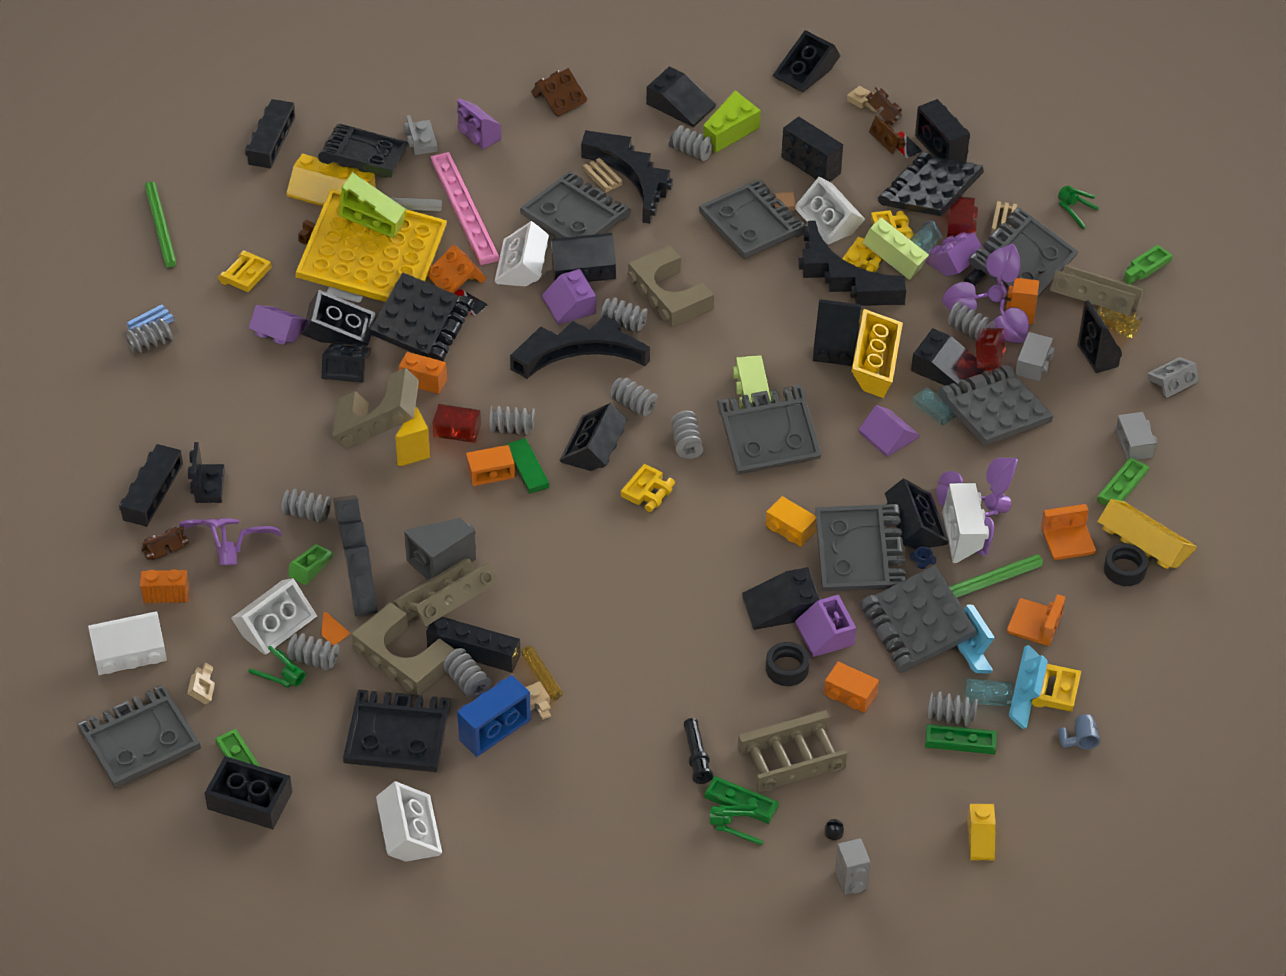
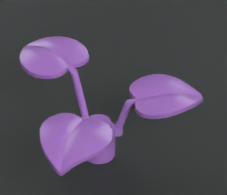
[942,244,1029,343]
[936,457,1018,556]
[179,518,281,565]

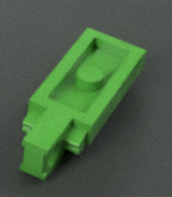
[1123,245,1173,284]

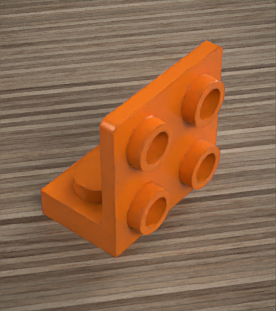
[428,244,487,293]
[1041,504,1096,560]
[1007,594,1066,647]

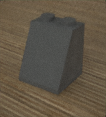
[404,518,476,580]

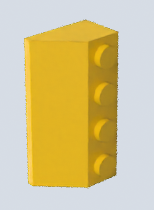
[286,153,376,206]
[851,309,903,398]
[1097,499,1197,569]

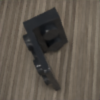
[321,342,371,382]
[188,442,225,503]

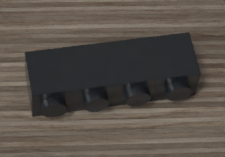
[245,99,295,169]
[119,444,183,527]
[426,617,521,673]

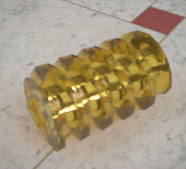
[1097,306,1143,339]

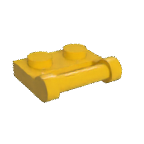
[218,251,272,292]
[1032,664,1081,712]

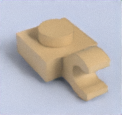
[847,86,881,112]
[187,662,215,705]
[525,681,551,720]

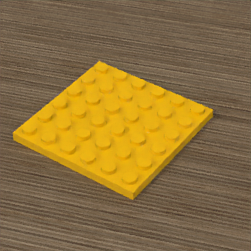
[295,189,447,302]

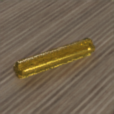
[521,646,563,701]

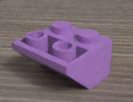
[457,99,501,149]
[925,232,983,276]
[795,595,856,657]

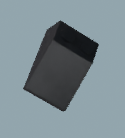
[772,30,841,92]
[646,66,716,128]
[302,290,376,346]
[813,299,861,366]
[1077,300,1122,373]
[911,328,987,393]
[742,567,820,630]

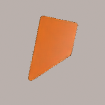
[321,612,350,645]

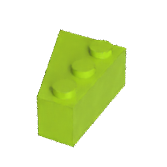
[703,90,761,153]
[338,172,406,238]

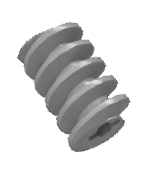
[668,125,712,162]
[600,297,648,332]
[948,301,995,343]
[125,318,173,355]
[609,378,658,417]
[489,406,535,435]
[671,410,703,459]
[281,489,331,523]
[287,633,339,671]
[443,648,492,698]
[927,691,978,727]

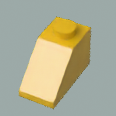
[967,804,996,860]

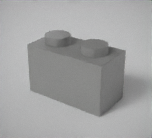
[1015,332,1055,381]
[1115,412,1157,460]
[835,838,871,895]

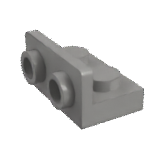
[403,115,438,155]
[1147,357,1199,398]

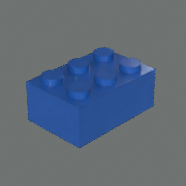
[457,675,531,757]

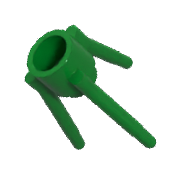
[1058,185,1099,229]
[248,646,306,688]
[710,804,763,845]

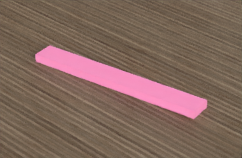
[430,152,499,266]

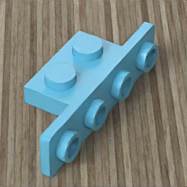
[957,605,995,674]
[1009,645,1048,729]

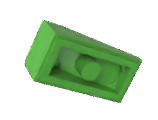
[288,544,334,585]

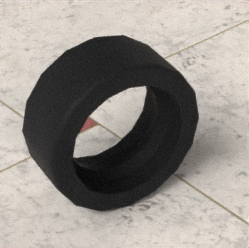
[1104,544,1148,586]
[766,642,810,686]

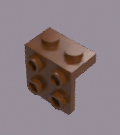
[531,68,587,116]

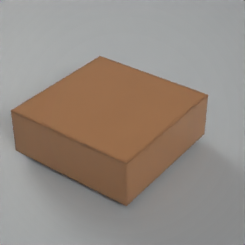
[774,192,795,211]

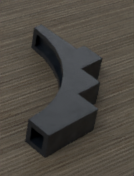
[581,130,673,224]
[798,220,906,306]
[510,315,650,379]
[333,495,378,616]

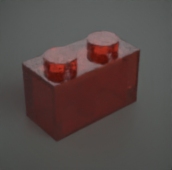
[947,197,978,238]
[975,328,1006,371]
[432,404,481,443]

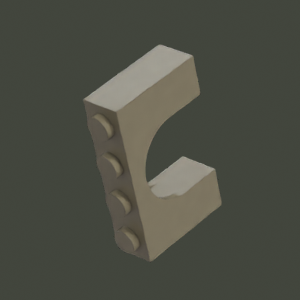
[627,245,714,328]
[332,368,419,449]
[352,602,455,696]

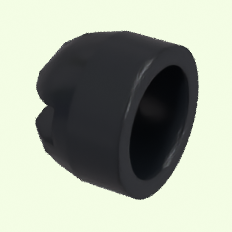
[824,819,844,840]

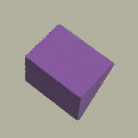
[858,405,919,457]

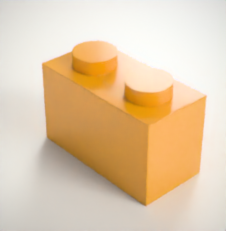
[765,496,817,547]

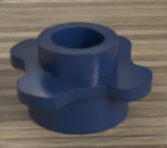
[910,546,937,569]

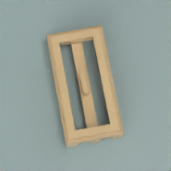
[583,158,622,193]
[991,201,1017,233]

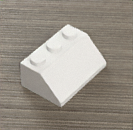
[795,177,865,244]
[494,221,549,287]
[942,483,989,563]
[231,578,317,655]
[88,611,167,675]
[376,781,442,862]

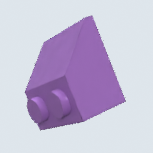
[542,269,596,325]
[248,305,306,345]

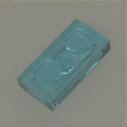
[910,220,943,253]
[912,387,956,426]
[965,679,1013,707]

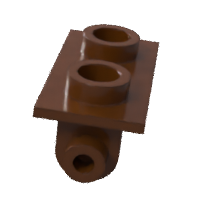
[866,87,902,125]
[869,116,905,154]
[141,526,189,560]

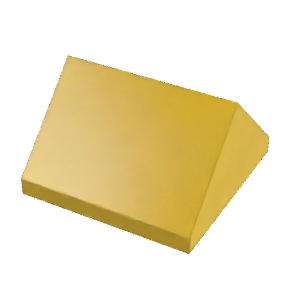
[395,407,430,466]

